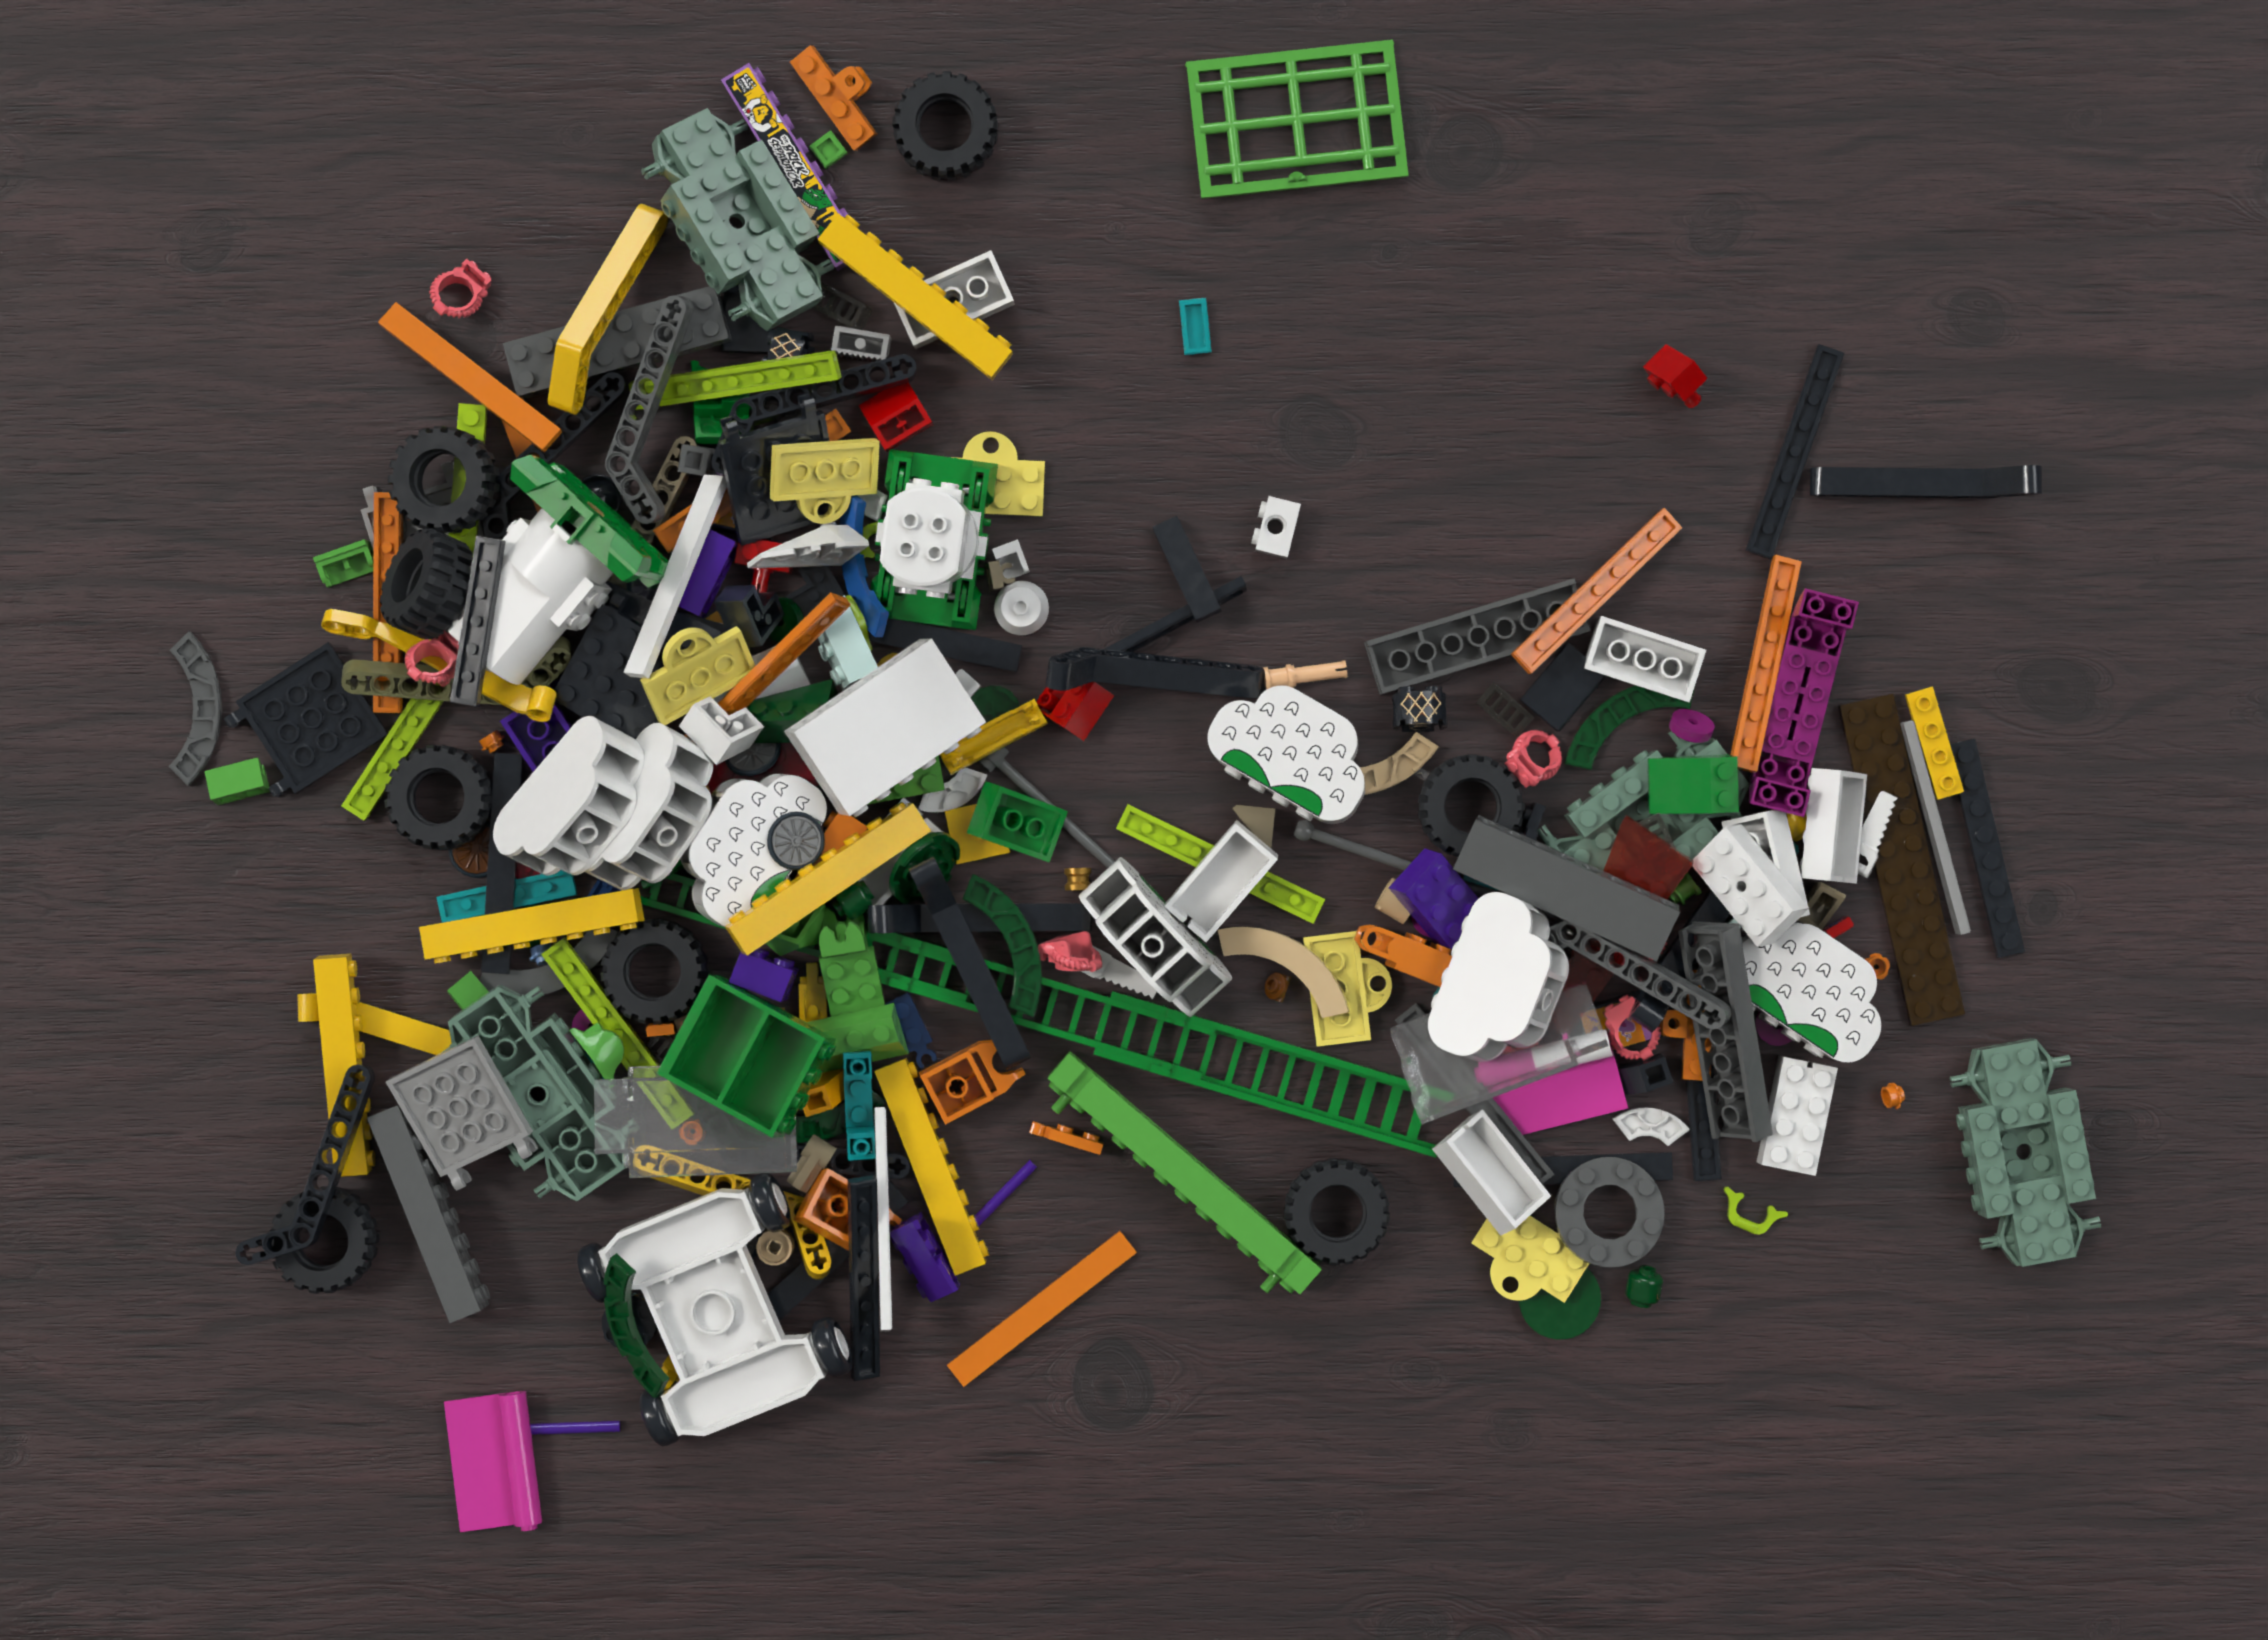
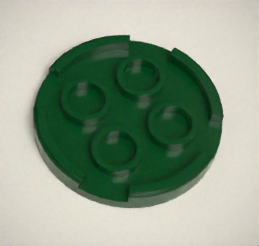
[889,832,960,904]
[1519,1268,1601,1340]

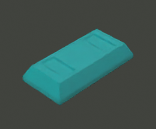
[1179,298,1212,355]

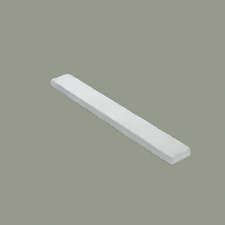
[624,475,727,679]
[874,1107,892,1332]

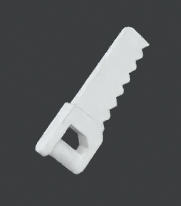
[1858,791,1898,878]
[1081,945,1157,999]

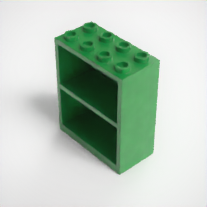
[656,975,836,1138]

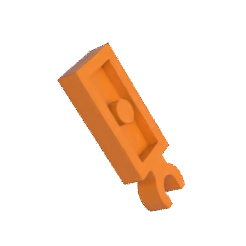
[1029,1121,1104,1155]

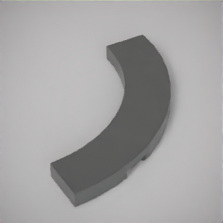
[168,631,222,786]
[479,927,619,996]

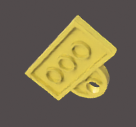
[951,432,1045,516]
[770,438,880,524]
[640,626,755,725]
[1303,931,1392,1047]
[1471,1216,1589,1303]

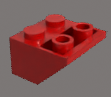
[858,383,934,453]
[1036,682,1114,741]

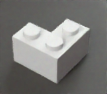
[679,696,764,765]

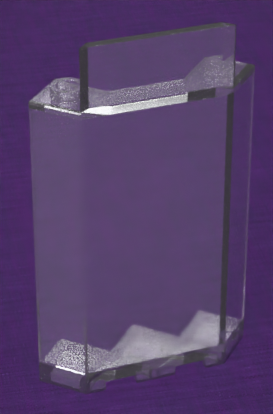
[1391,982,1609,1124]
[594,1066,797,1178]

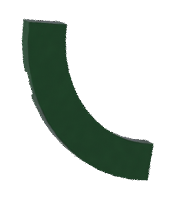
[1564,684,1696,770]
[962,874,1042,1017]
[732,1088,886,1143]
[604,1253,670,1398]

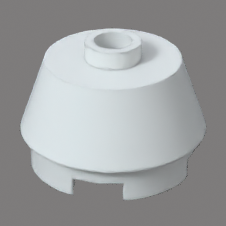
[994,581,1049,635]

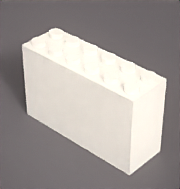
[784,639,986,817]

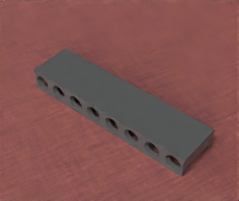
[1364,578,1590,695]
[1453,815,1680,961]
[1678,922,1773,1142]

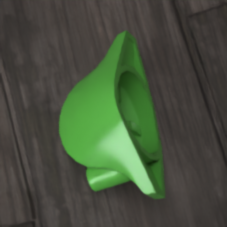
[569,1022,624,1089]

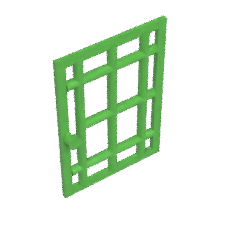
[1185,40,1409,199]

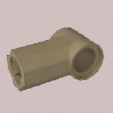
[787,1134,837,1193]

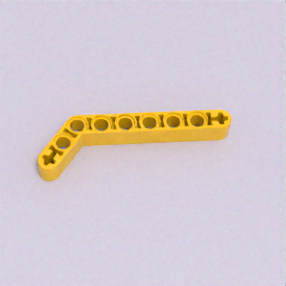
[548,204,668,415]
[633,1145,831,1279]

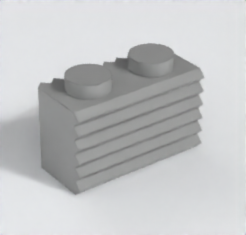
[831,326,891,362]

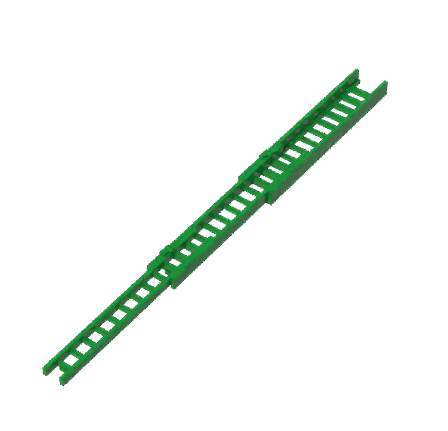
[640,873,1455,1158]

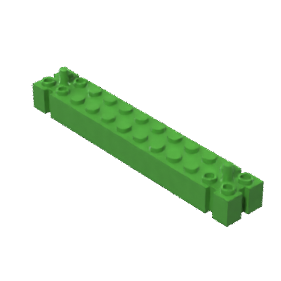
[1048,1051,1322,1294]

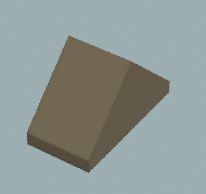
[1232,805,1275,848]
[1798,882,1846,930]

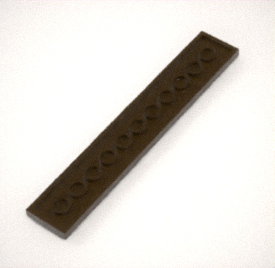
[1838,694,1965,1026]

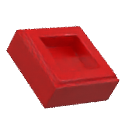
[1822,916,1854,938]

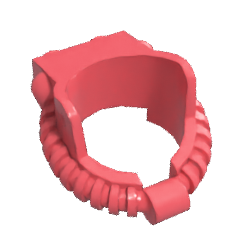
[430,259,492,318]
[405,630,459,687]
[1504,730,1562,788]
[1038,931,1102,972]
[1602,994,1661,1061]

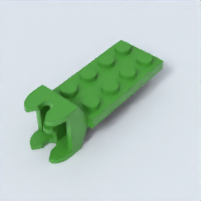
[819,906,885,1017]

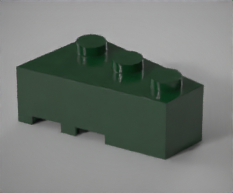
[747,679,838,743]

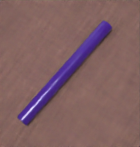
[975,1160,1037,1226]
[530,1421,621,1435]

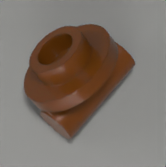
[1265,972,1291,1003]

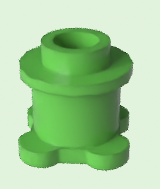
[1666,871,1702,906]

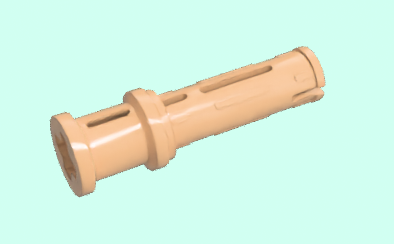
[1263,660,1347,690]

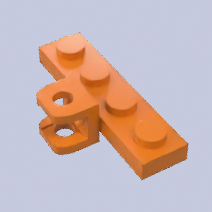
[790,45,877,151]
[1659,970,1711,1081]

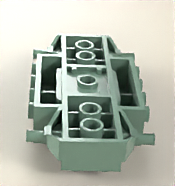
[641,108,834,331]
[1537,731,1749,892]
[437,984,640,1201]
[1949,1038,2101,1267]

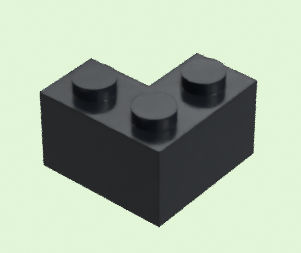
[714,585,785,647]

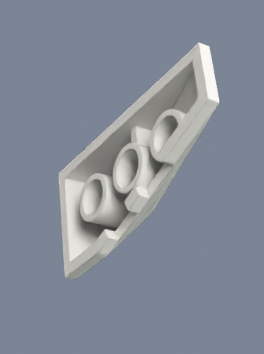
[747,522,869,568]

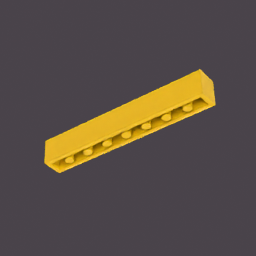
[818,213,1013,380]
[724,802,931,955]
[419,888,645,964]
[313,953,376,1177]
[875,1057,989,1276]

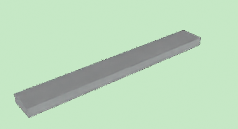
[1900,720,1971,935]

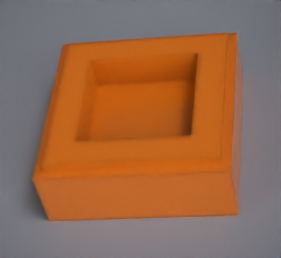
[646,1021,677,1037]

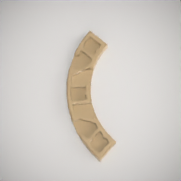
[1360,732,1439,795]
[1218,927,1350,1018]

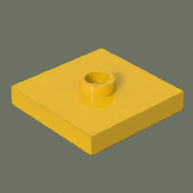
[945,804,1010,864]

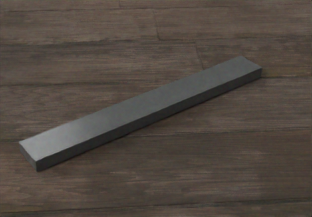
[1395,1003,1554,1184]

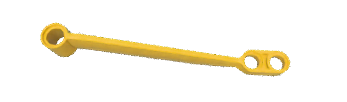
[321,609,557,722]
[297,993,452,1055]

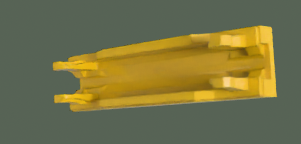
[1905,687,1964,800]
[939,699,1048,775]

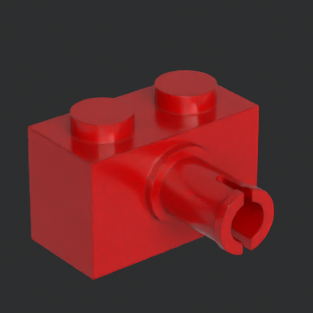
[1643,344,1708,408]
[734,540,793,593]

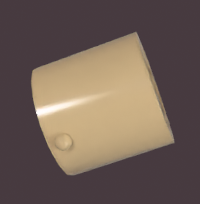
[1374,878,1410,924]

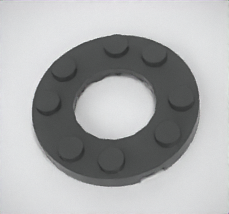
[1554,1157,1665,1268]

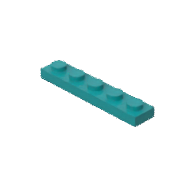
[436,870,578,923]

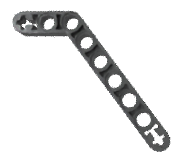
[605,295,694,524]
[1549,920,1731,1029]

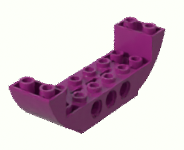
[1749,588,1859,817]

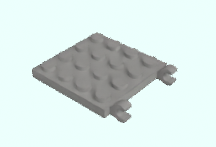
[386,1035,538,1191]

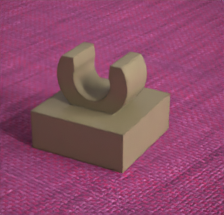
[984,560,1015,592]

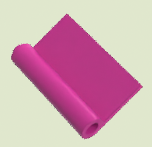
[444,1391,542,1532]

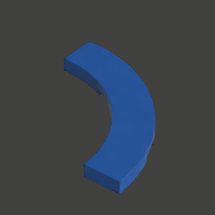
[840,495,889,637]

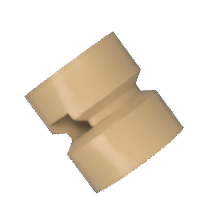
[756,1229,795,1266]

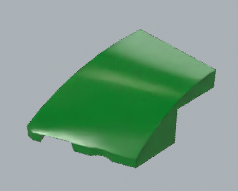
[691,360,750,444]

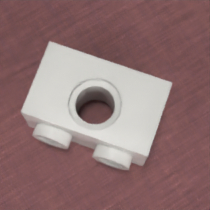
[1251,496,1301,559]

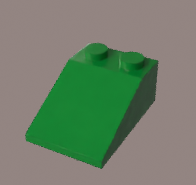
[1648,754,1739,814]
[967,781,1068,862]

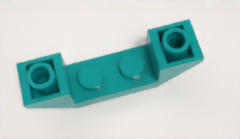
[843,1051,876,1160]

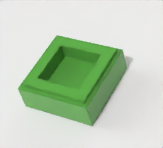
[809,130,848,169]

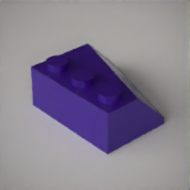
[890,1212,961,1302]

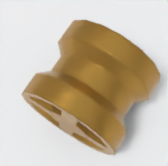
[1064,868,1091,891]

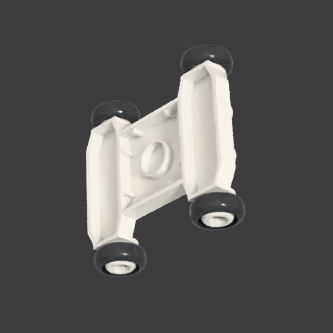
[577,1173,853,1446]

